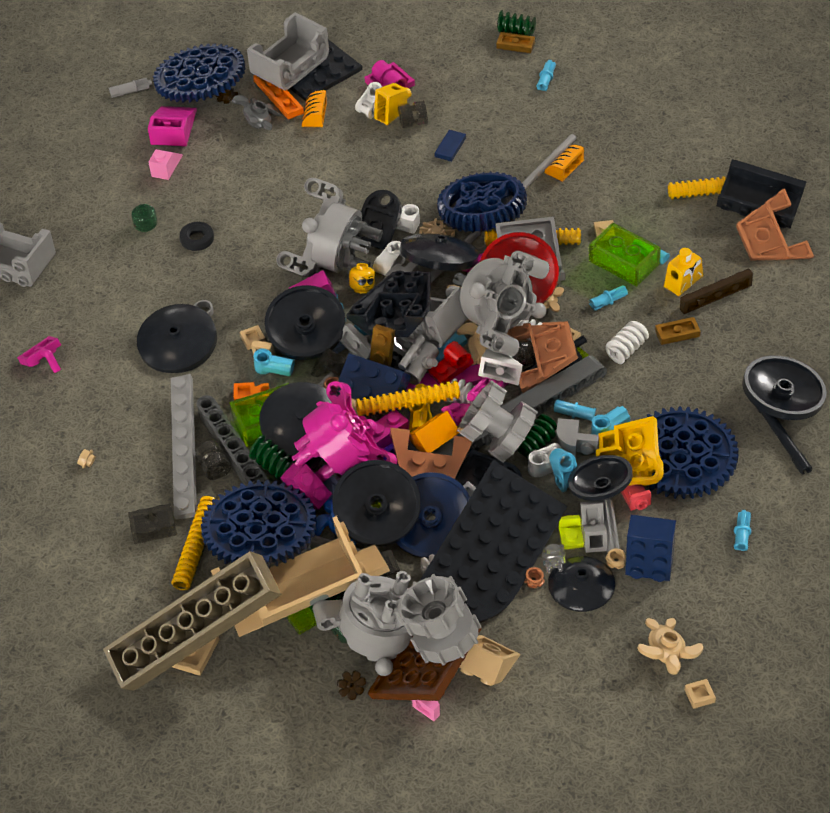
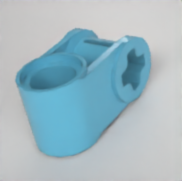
[549,448,577,492]

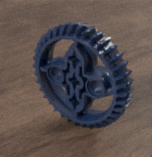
[437,171,527,233]

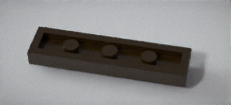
[680,268,753,314]

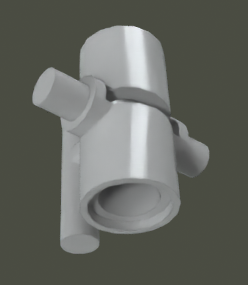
[398,334,439,385]

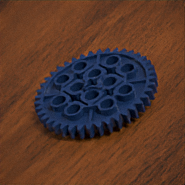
[153,43,246,103]
[641,406,739,499]
[201,480,317,569]

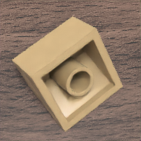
[459,635,520,686]

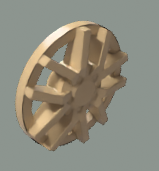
[419,218,455,237]

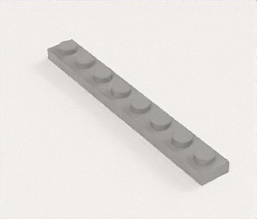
[171,374,197,519]

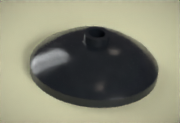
[568,455,633,501]
[548,556,615,612]

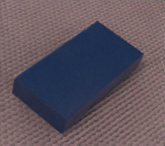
[435,130,466,162]

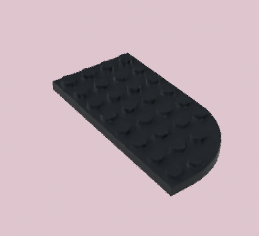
[420,460,568,623]

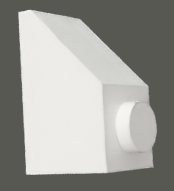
[478,349,523,385]

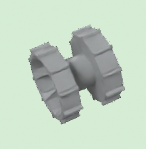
[457,380,538,463]
[395,574,481,666]

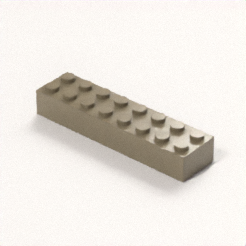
[103,551,282,691]

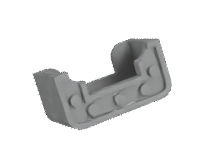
[247,12,329,91]
[0,223,56,287]
[409,286,468,348]

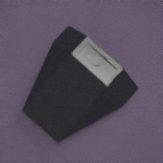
[346,270,431,337]

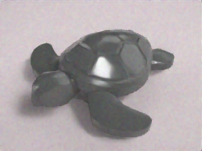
[232,95,282,131]

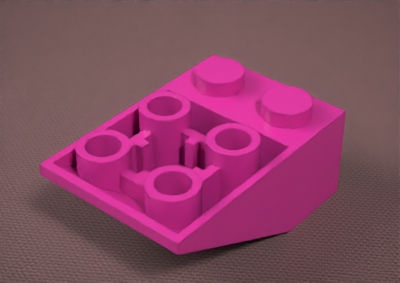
[148,106,197,146]

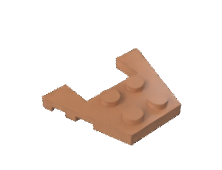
[736,189,814,261]
[508,321,578,393]
[390,427,473,479]

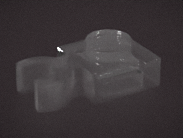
[542,544,566,573]

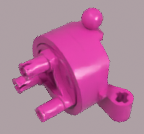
[292,381,397,483]

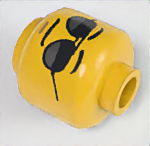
[349,263,375,294]

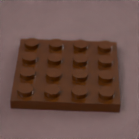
[368,628,481,701]

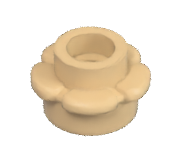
[77,449,96,468]
[605,548,626,569]

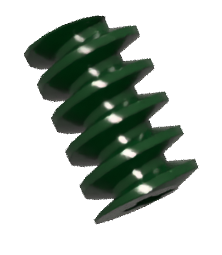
[497,10,536,36]
[516,414,557,458]
[249,435,296,480]

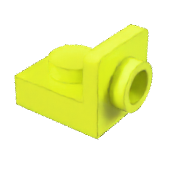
[558,515,584,550]

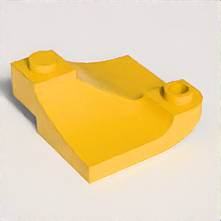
[596,416,664,486]

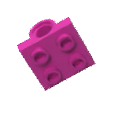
[364,60,415,88]

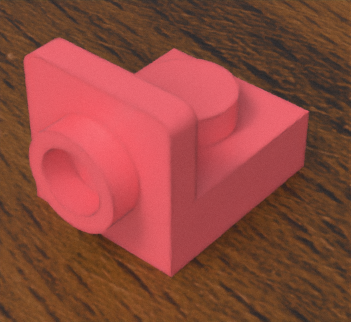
[621,485,652,511]

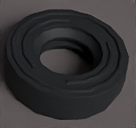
[180,221,214,251]

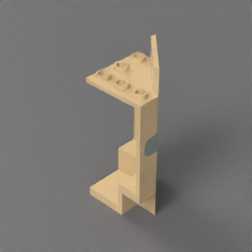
[211,516,390,637]

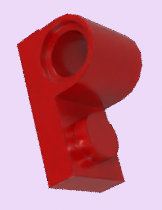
[428,341,474,385]

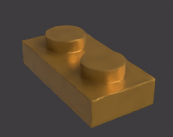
[496,32,535,53]
[655,317,701,345]
[370,324,395,367]

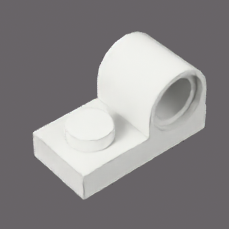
[396,204,420,234]

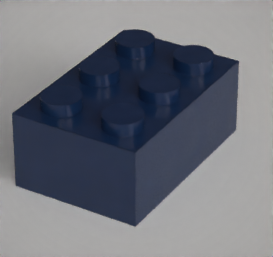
[337,353,411,412]
[625,515,676,582]

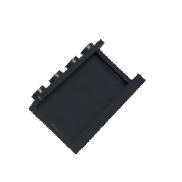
[716,159,806,228]

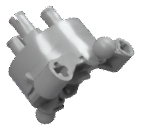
[313,571,412,676]

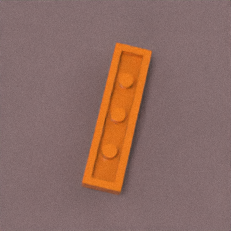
[253,75,304,120]

